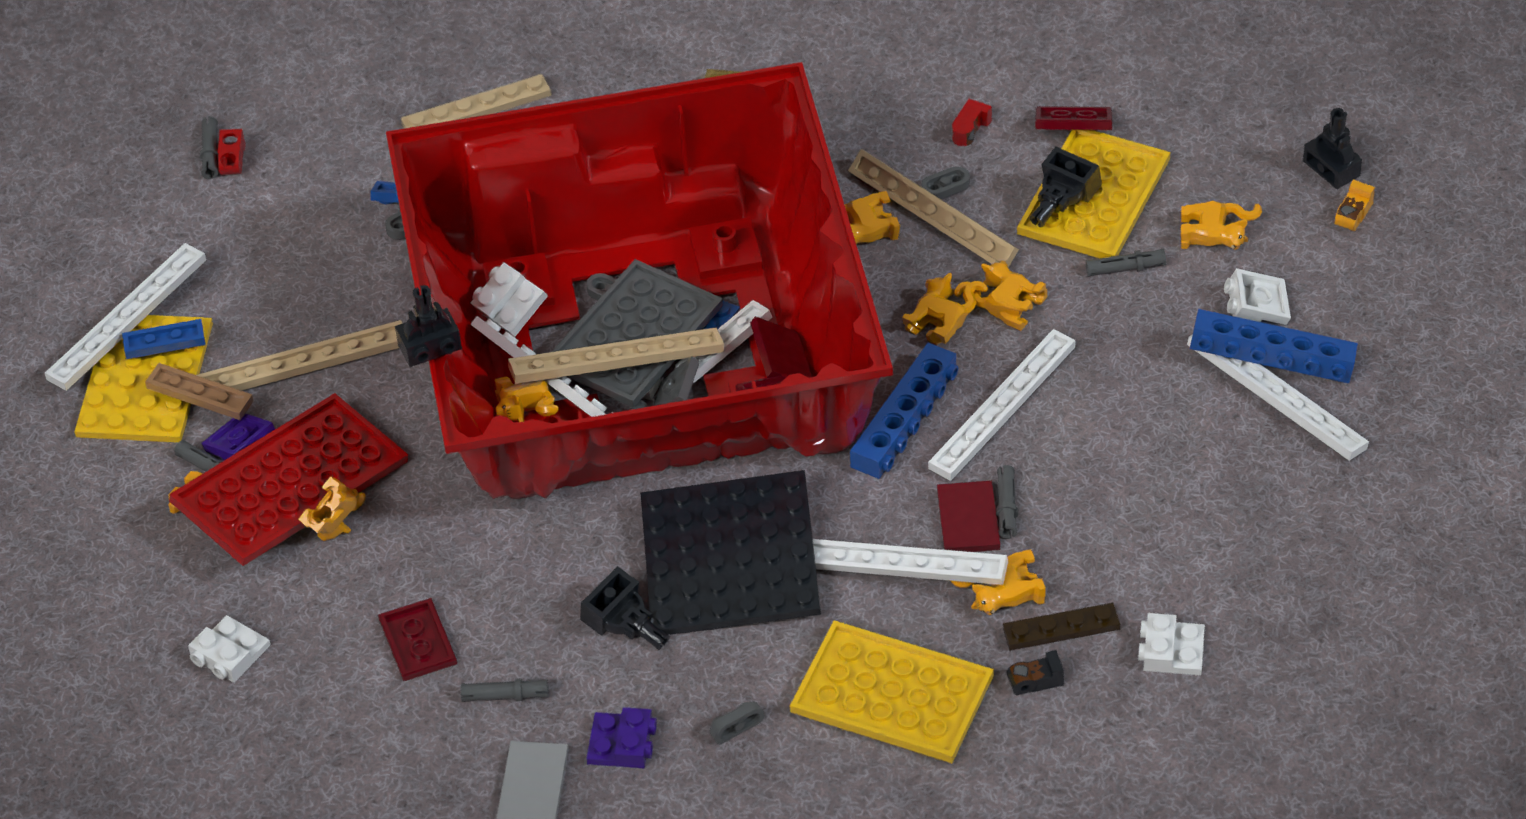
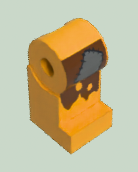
[1334,180,1375,231]

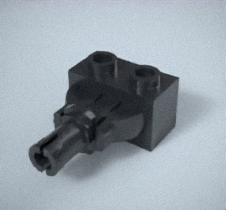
[1303,108,1362,190]
[1029,146,1102,228]
[395,285,462,367]
[580,566,670,650]

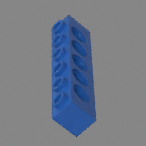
[1190,309,1358,383]
[850,343,959,479]

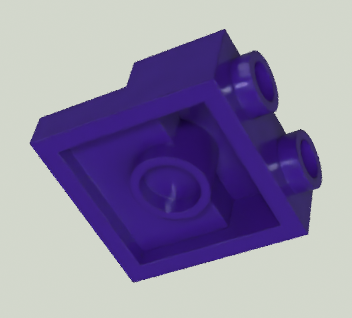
[202,413,275,460]
[586,707,657,769]

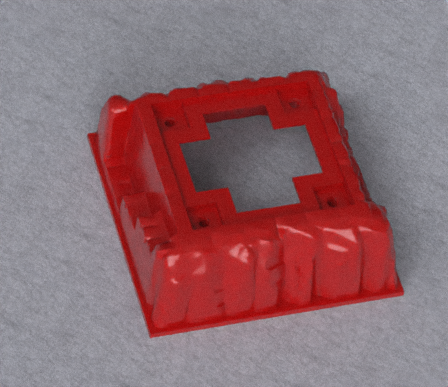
[386,62,893,499]

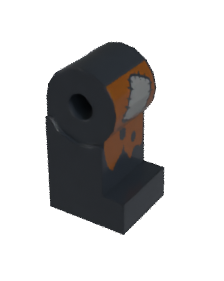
[1006,650,1064,695]

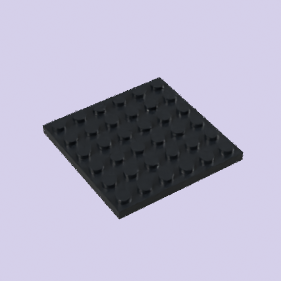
[640,470,821,635]

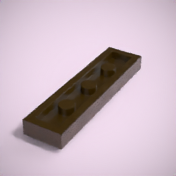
[1003,602,1121,651]

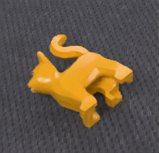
[844,191,900,245]
[1181,201,1262,250]
[954,261,1047,331]
[902,273,988,345]
[495,376,558,422]
[299,477,366,541]
[951,549,1046,615]

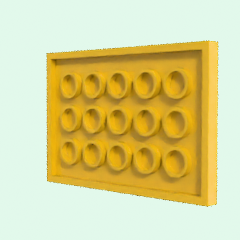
[1017,130,1170,258]
[74,315,213,443]
[790,620,994,763]

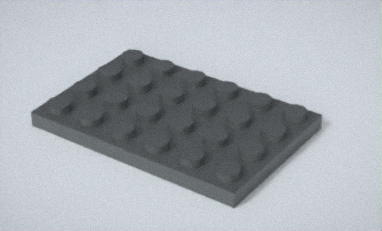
[552,259,723,408]

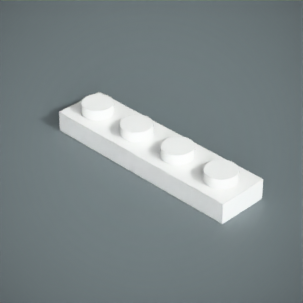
[675,300,772,383]

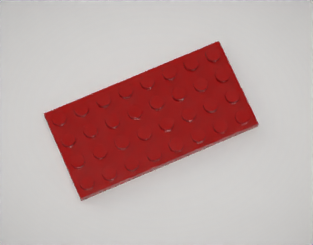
[169,393,408,566]

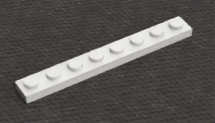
[45,243,206,391]
[471,316,613,417]
[928,329,1075,481]
[1187,335,1369,461]
[813,539,1008,585]

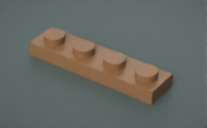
[145,363,254,420]

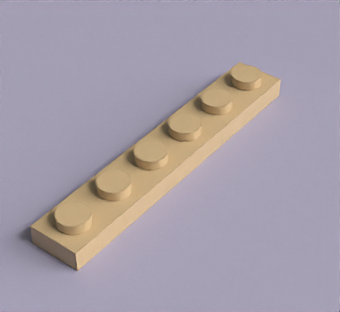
[401,74,551,128]

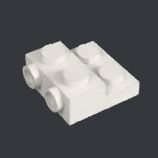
[471,262,548,337]
[1224,268,1291,325]
[1138,613,1205,675]
[188,615,271,683]

